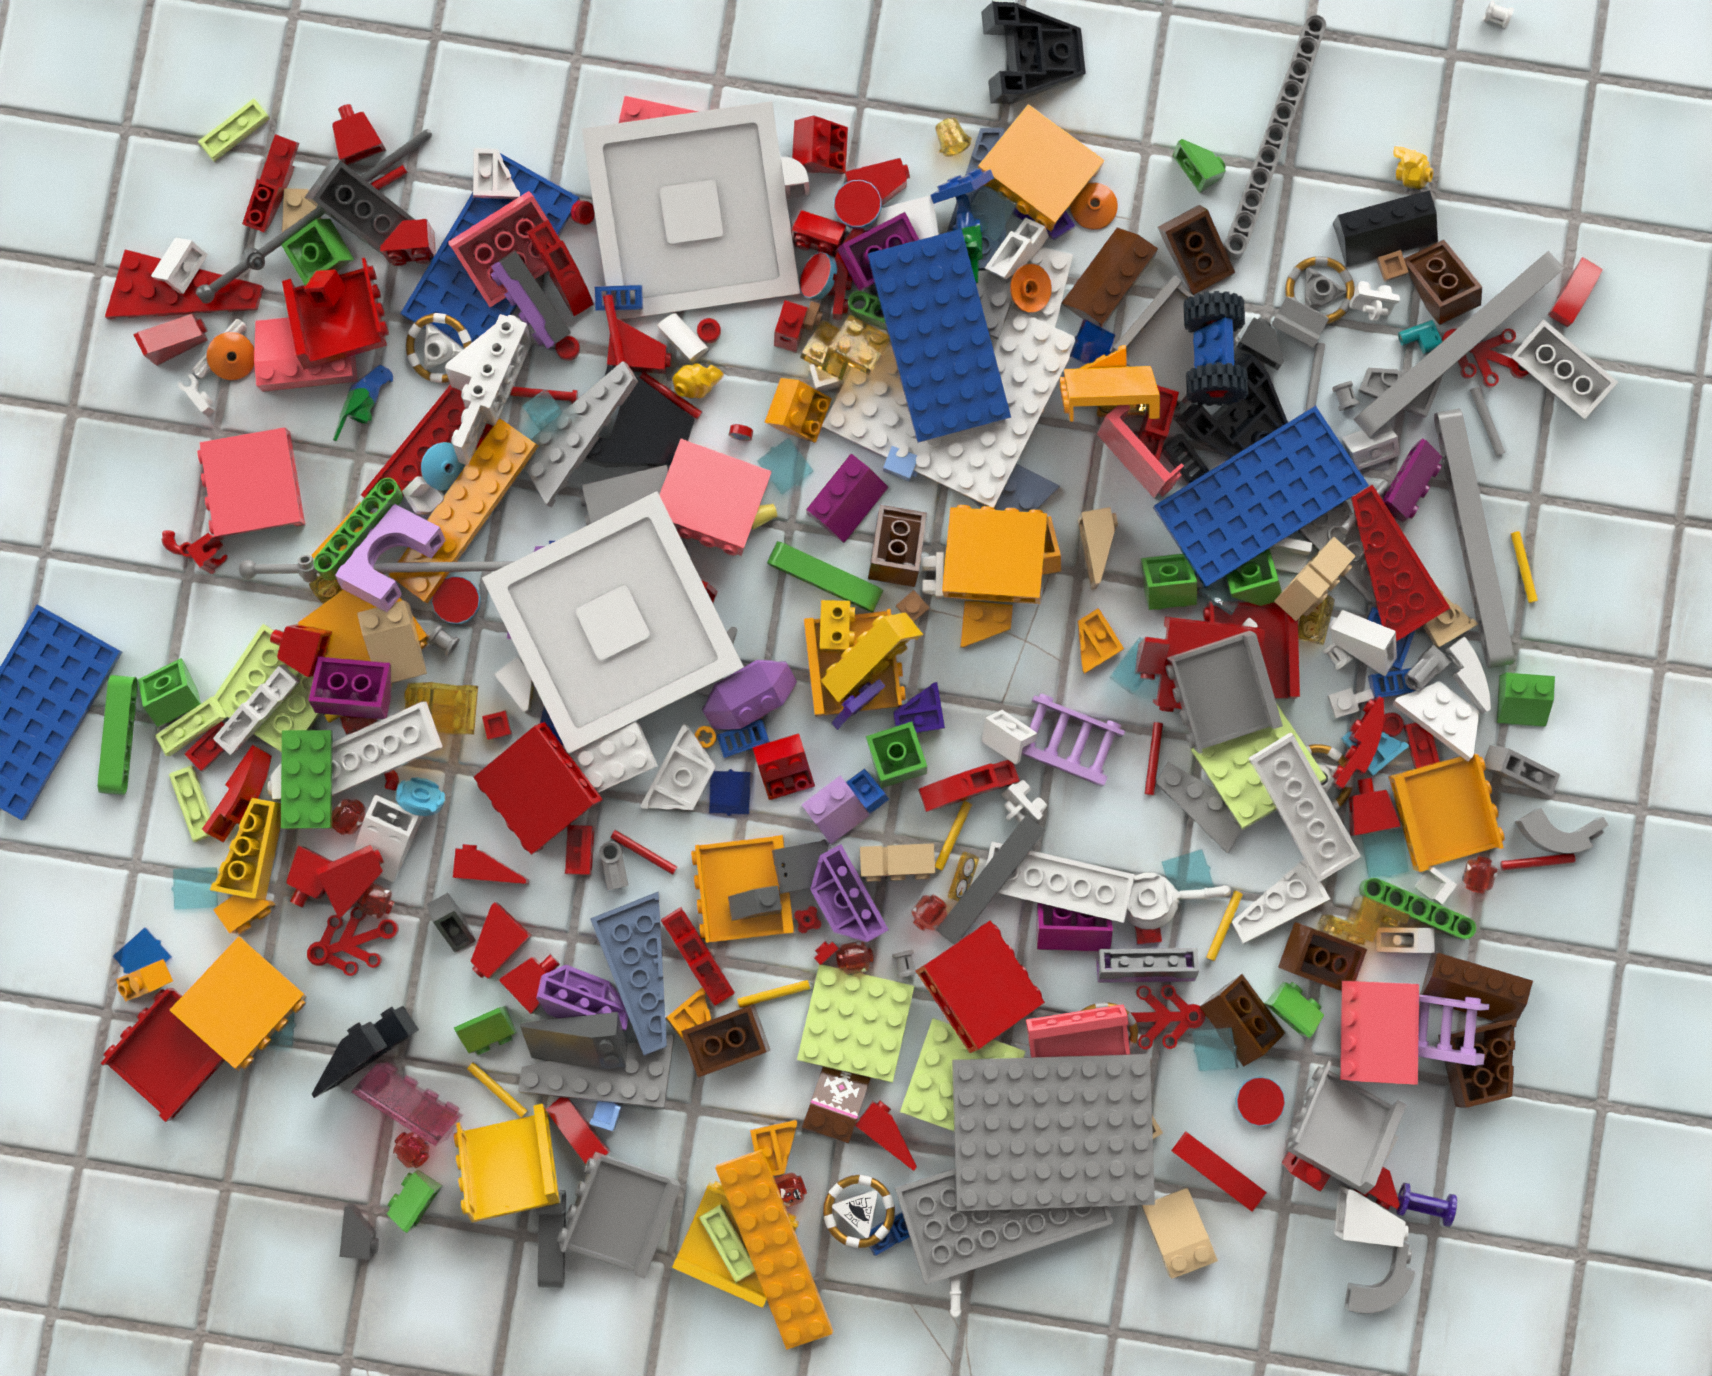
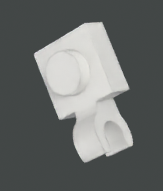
[178,374,215,417]
[1328,688,1374,719]

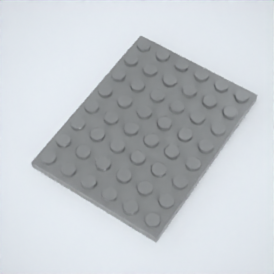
[952,1054,1155,1211]

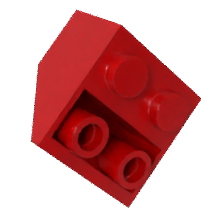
[792,115,848,174]
[792,210,847,257]
[380,219,436,266]
[753,733,815,800]

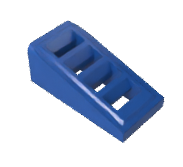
[594,285,644,311]
[1368,668,1416,700]
[717,719,770,758]

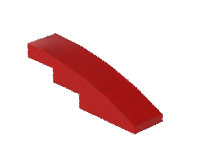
[661,907,735,1006]
[1171,1131,1267,1212]

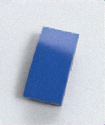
[864,1212,910,1256]

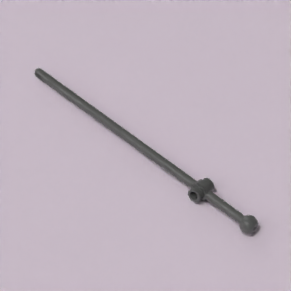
[196,129,432,304]

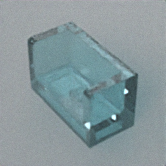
[523,390,562,431]
[1109,637,1145,695]

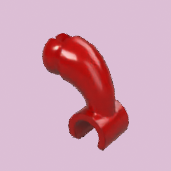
[161,530,192,558]
[384,770,399,791]

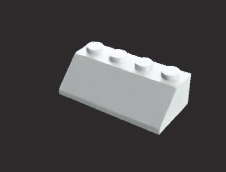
[1511,320,1618,419]

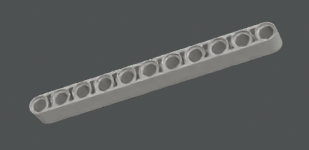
[1224,14,1326,260]
[1353,251,1565,437]
[1434,408,1514,668]

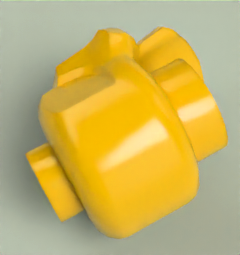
[1393,146,1434,190]
[673,363,724,399]

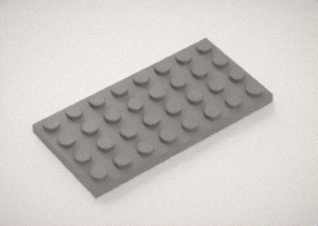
[895,1168,1114,1285]

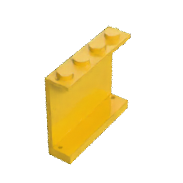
[454,1104,560,1223]
[672,1181,799,1308]

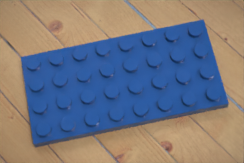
[400,153,580,348]
[867,229,1011,443]
[1153,406,1369,588]
[0,604,122,820]

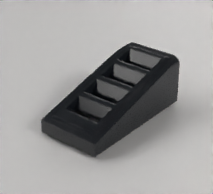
[1162,434,1209,484]

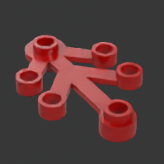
[1442,328,1529,388]
[307,907,399,976]
[1130,985,1205,1049]

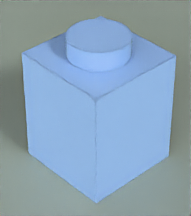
[883,446,918,482]

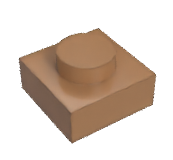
[1377,250,1409,282]
[804,301,823,331]
[896,590,930,622]

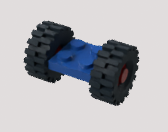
[1183,291,1248,406]

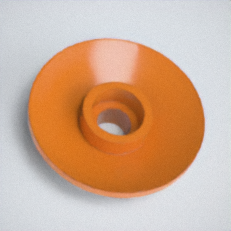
[1070,183,1118,230]
[1010,264,1052,313]
[207,332,255,380]

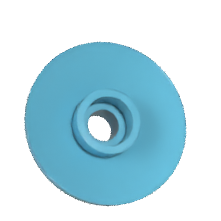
[421,442,466,491]

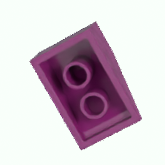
[837,212,920,291]

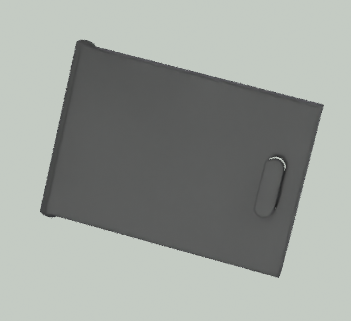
[772,839,828,894]

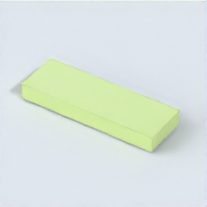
[198,99,270,162]
[155,697,226,756]
[169,765,211,842]
[699,1204,755,1282]

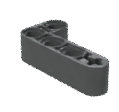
[536,1190,566,1288]

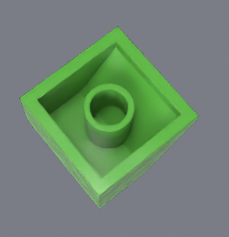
[281,218,354,286]
[1141,554,1197,610]
[138,658,201,727]
[1497,672,1555,727]
[866,722,928,788]
[1264,982,1324,1038]
[453,1006,517,1056]
[387,1170,443,1233]

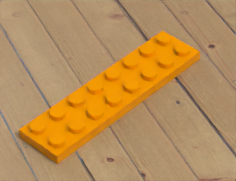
[389,418,539,603]
[715,1149,833,1350]

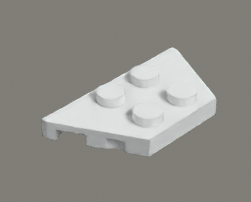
[1392,682,1479,762]
[640,724,717,810]

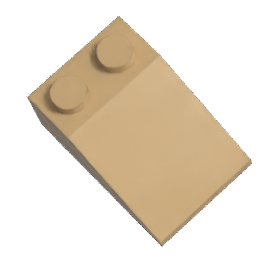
[1078,507,1118,590]
[357,600,427,683]
[1142,1188,1218,1279]

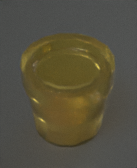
[935,117,972,157]

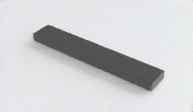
[936,815,1046,944]

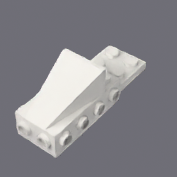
[445,314,532,465]

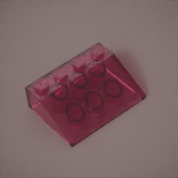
[351,1062,463,1146]

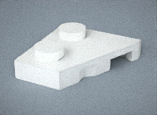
[473,148,520,199]

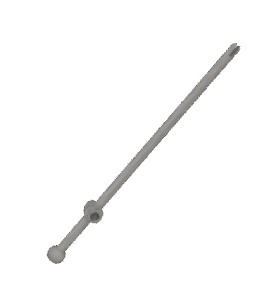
[239,555,515,582]

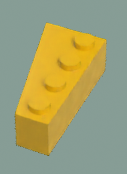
[821,613,924,703]
[209,798,281,900]

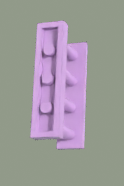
[1021,694,1125,786]
[1418,994,1489,1066]

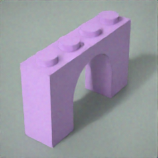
[335,504,446,612]

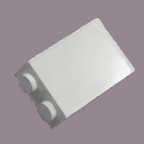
[872,196,939,239]
[1334,1185,1408,1247]

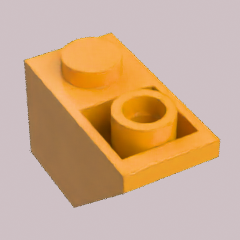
[213,895,275,935]
[115,959,173,1002]

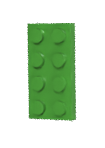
[281,730,333,829]

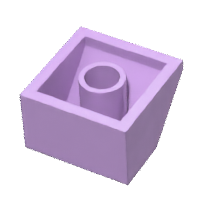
[801,775,870,844]

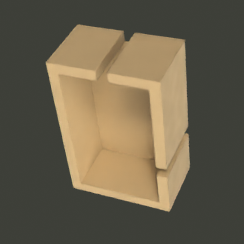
[1274,537,1355,621]
[860,843,935,882]

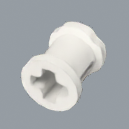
[1483,0,1514,29]
[1322,643,1354,670]

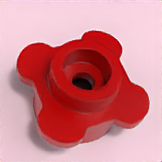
[794,906,821,933]

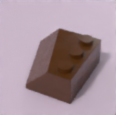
[1438,1018,1517,1108]

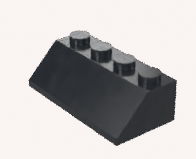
[1333,190,1438,267]

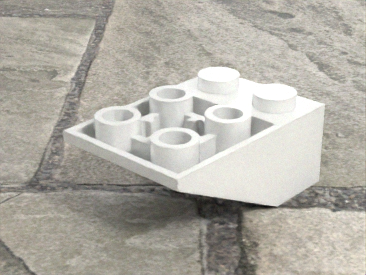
[352,795,424,882]

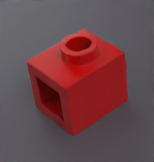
[304,270,346,308]

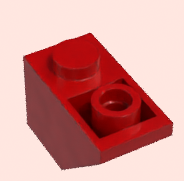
[1354,1167,1400,1210]

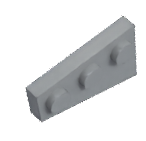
[1358,368,1444,418]

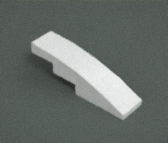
[213,664,300,755]

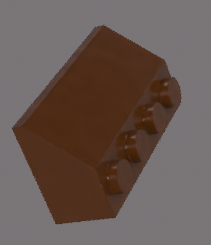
[1061,227,1158,331]
[1420,952,1533,1022]

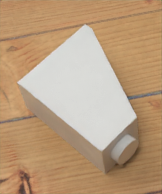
[1329,610,1397,676]

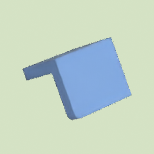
[589,1101,623,1131]

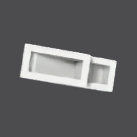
[985,218,1049,280]
[1444,637,1491,714]

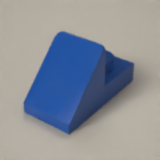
[846,768,889,814]

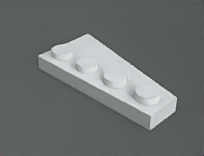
[1231,858,1330,944]

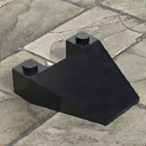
[981,1,1086,104]
[1175,354,1288,458]
[584,365,695,468]
[311,1006,419,1098]

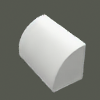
[781,157,810,199]
[657,313,709,365]

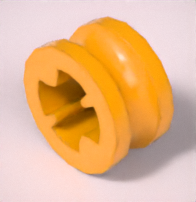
[695,726,717,748]

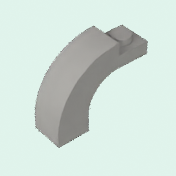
[1515,808,1609,854]
[1344,1242,1415,1313]

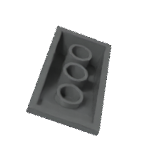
[304,159,415,255]
[520,1012,628,1069]

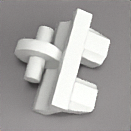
[1349,281,1400,321]
[923,552,945,599]
[1001,780,1047,822]

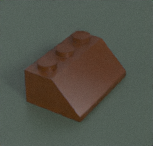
[1200,974,1286,1067]

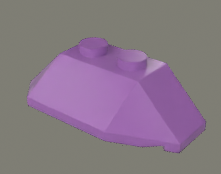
[702,660,797,730]
[810,844,889,942]
[536,965,629,1031]

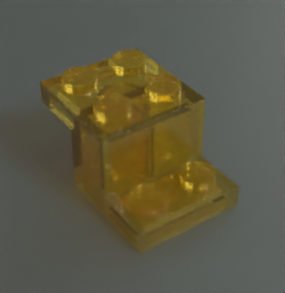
[800,315,890,380]
[404,682,478,735]
[1318,896,1410,945]

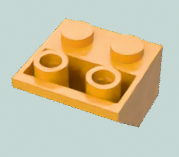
[765,378,832,443]

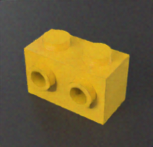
[820,600,855,652]

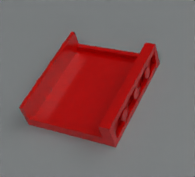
[282,257,389,370]
[1203,601,1300,699]
[1153,617,1265,712]
[473,722,603,855]
[915,920,1045,1053]
[101,988,225,1122]

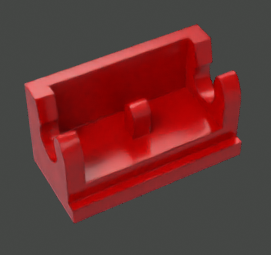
[186,533,228,574]
[565,825,595,875]

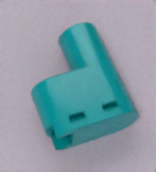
[1398,320,1442,354]

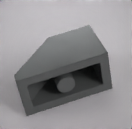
[1236,317,1284,370]
[728,885,782,921]
[427,893,476,952]
[339,1204,379,1259]

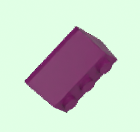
[1383,438,1442,523]
[806,454,889,543]
[308,657,391,719]
[1036,902,1113,951]

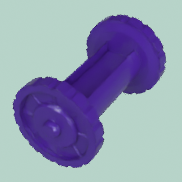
[1396,1182,1457,1227]

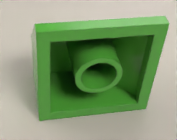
[1172,139,1226,193]
[1226,548,1282,606]

